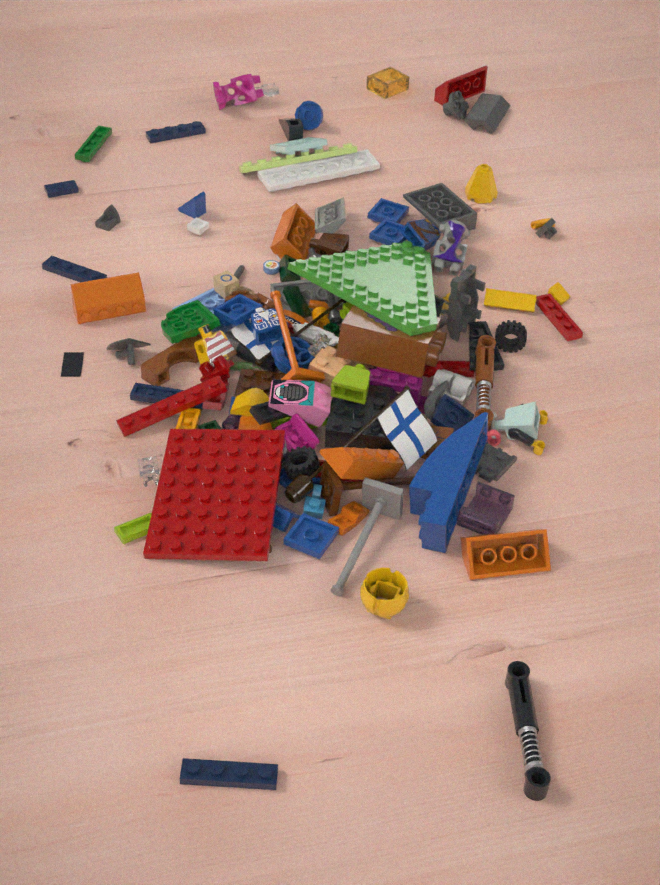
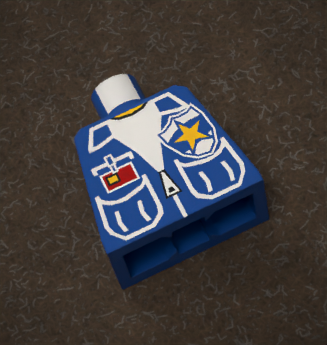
[250,308,288,346]

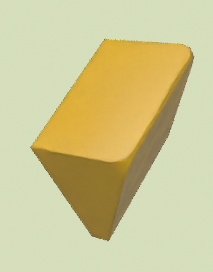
[548,282,571,305]

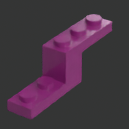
[369,368,427,414]

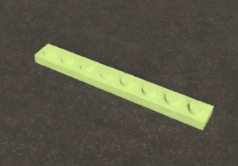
[239,143,357,173]

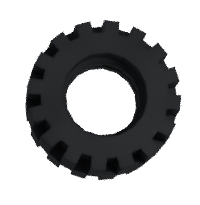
[495,320,527,353]
[282,446,320,480]

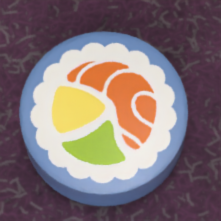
[263,260,280,275]

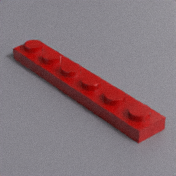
[116,375,227,437]

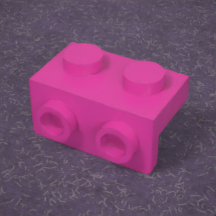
[275,413,320,452]

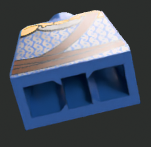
[401,219,441,251]

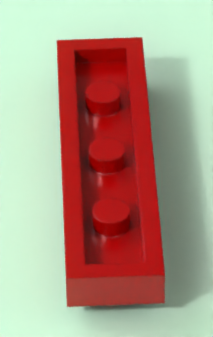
[536,293,583,342]

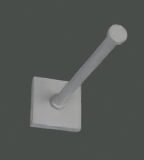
[331,477,404,596]

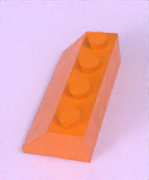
[270,203,315,260]
[70,272,146,324]
[319,447,404,480]
[460,529,551,580]

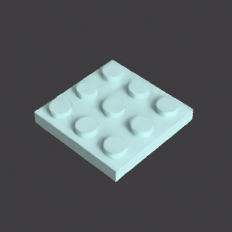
[270,137,328,155]

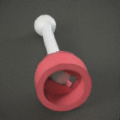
[487,412,501,446]

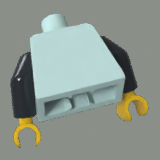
[495,402,548,456]

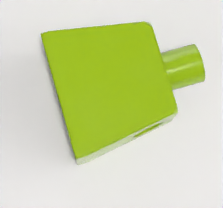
[331,364,370,404]

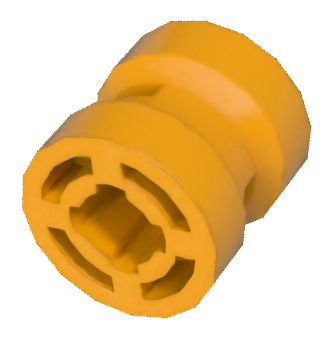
[312,307,330,329]

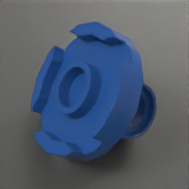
[295,101,324,130]

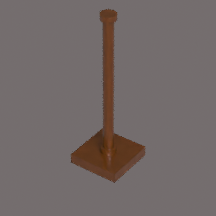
[319,460,415,517]

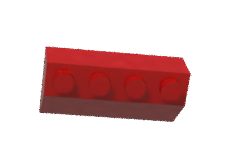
[434,66,488,106]

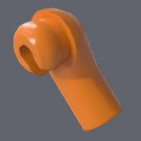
[308,299,330,313]

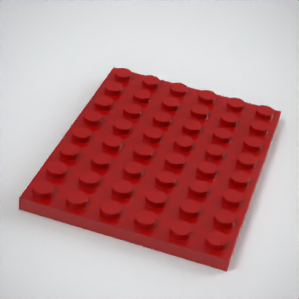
[143,429,286,561]

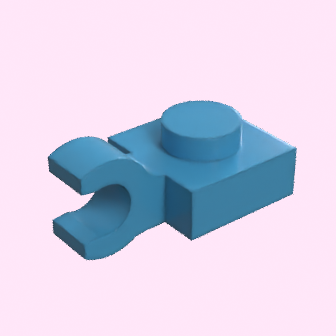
[303,484,326,519]

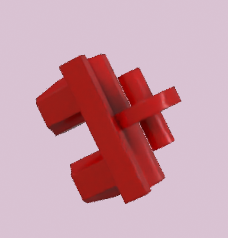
[199,355,234,383]

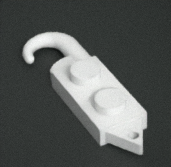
[292,322,339,348]

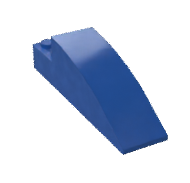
[409,412,488,553]

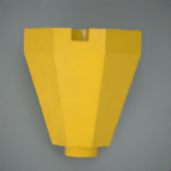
[465,164,498,204]

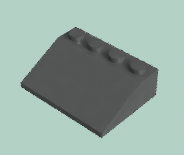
[403,183,477,231]

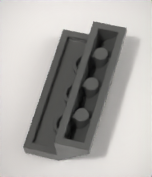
[464,93,511,134]

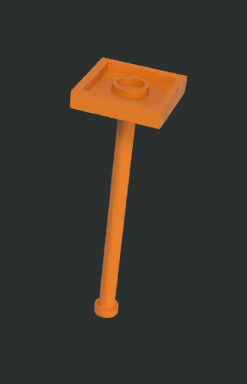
[270,290,325,383]

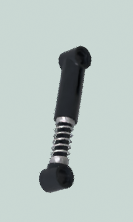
[505,661,551,801]

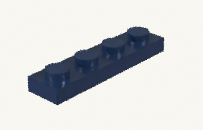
[145,121,206,144]
[42,255,107,283]
[130,383,203,411]
[180,758,278,790]

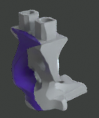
[431,220,471,276]

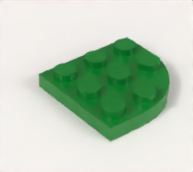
[161,300,220,344]

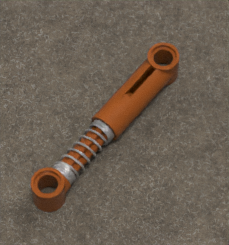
[474,335,496,431]

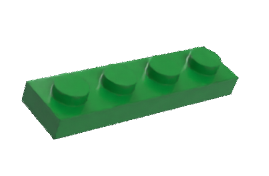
[75,125,112,162]

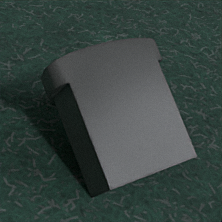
[95,204,121,231]

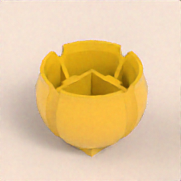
[360,567,409,620]

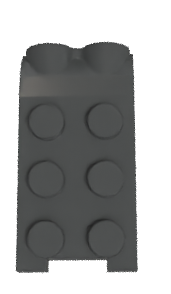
[447,264,486,342]

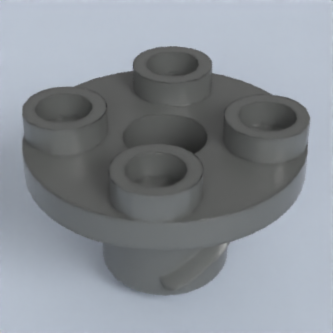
[443,91,469,120]

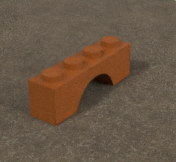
[140,335,202,386]

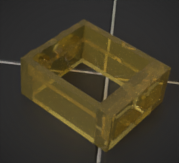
[366,67,410,99]

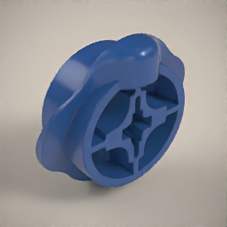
[271,337,315,374]

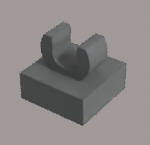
[536,218,557,239]

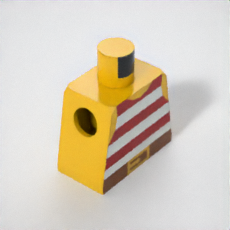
[194,324,237,367]

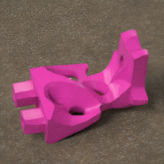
[213,74,264,110]

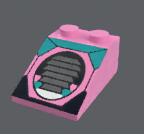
[268,379,331,428]

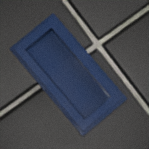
[44,180,79,198]

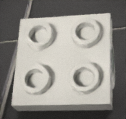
[428,369,475,406]

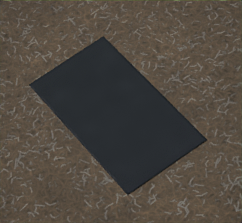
[60,352,84,377]

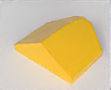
[230,388,269,417]

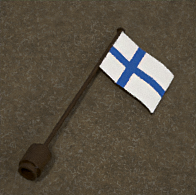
[231,299,345,366]
[284,385,437,503]

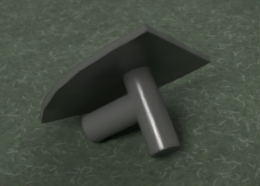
[106,338,151,365]

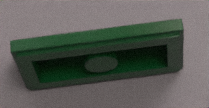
[279,255,301,282]
[283,286,312,318]

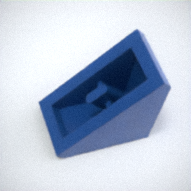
[178,191,206,219]

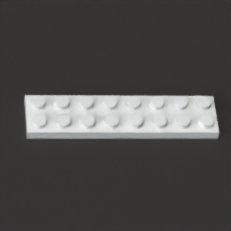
[258,149,380,192]

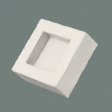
[187,217,209,235]

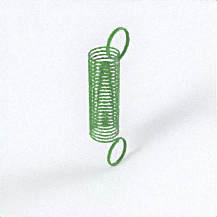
[229,361,261,371]

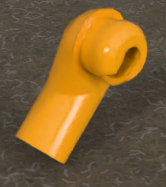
[531,218,555,229]

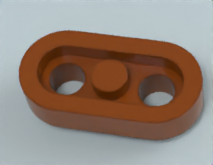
[256,292,276,310]

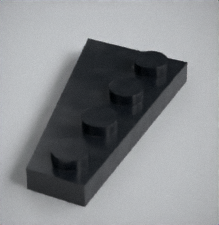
[469,321,505,372]

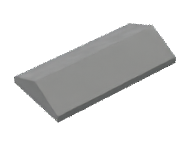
[315,197,346,233]
[270,279,343,311]

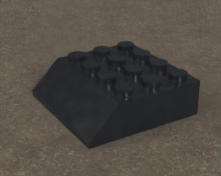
[325,385,398,451]

